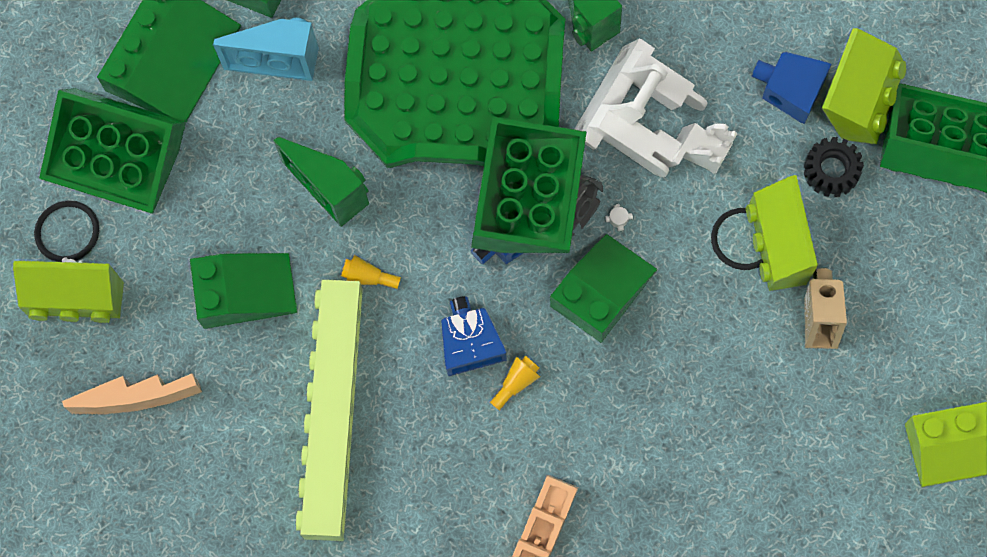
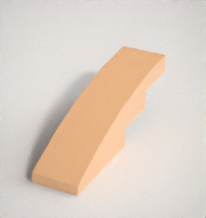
[62,374,202,414]
[512,475,579,557]

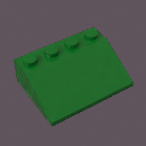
[97,0,241,122]
[880,83,987,193]
[39,88,186,214]
[471,116,587,253]

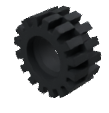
[804,137,864,197]

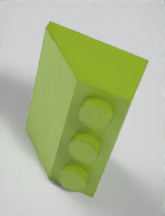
[822,28,906,144]
[746,175,818,291]
[13,261,124,323]
[905,402,987,487]

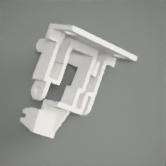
[574,38,737,177]

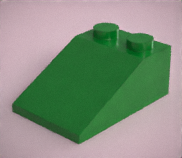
[568,0,622,52]
[273,137,369,227]
[550,234,657,343]
[190,253,298,329]

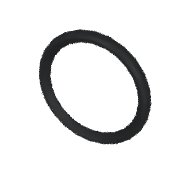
[34,200,99,262]
[711,208,763,270]

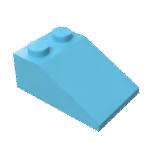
[213,18,319,81]

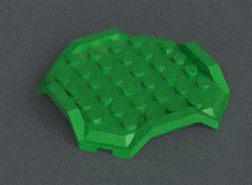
[344,0,566,168]

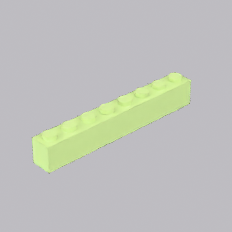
[296,280,363,541]

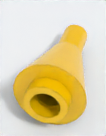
[341,255,401,289]
[490,356,540,411]

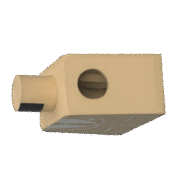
[804,268,847,349]

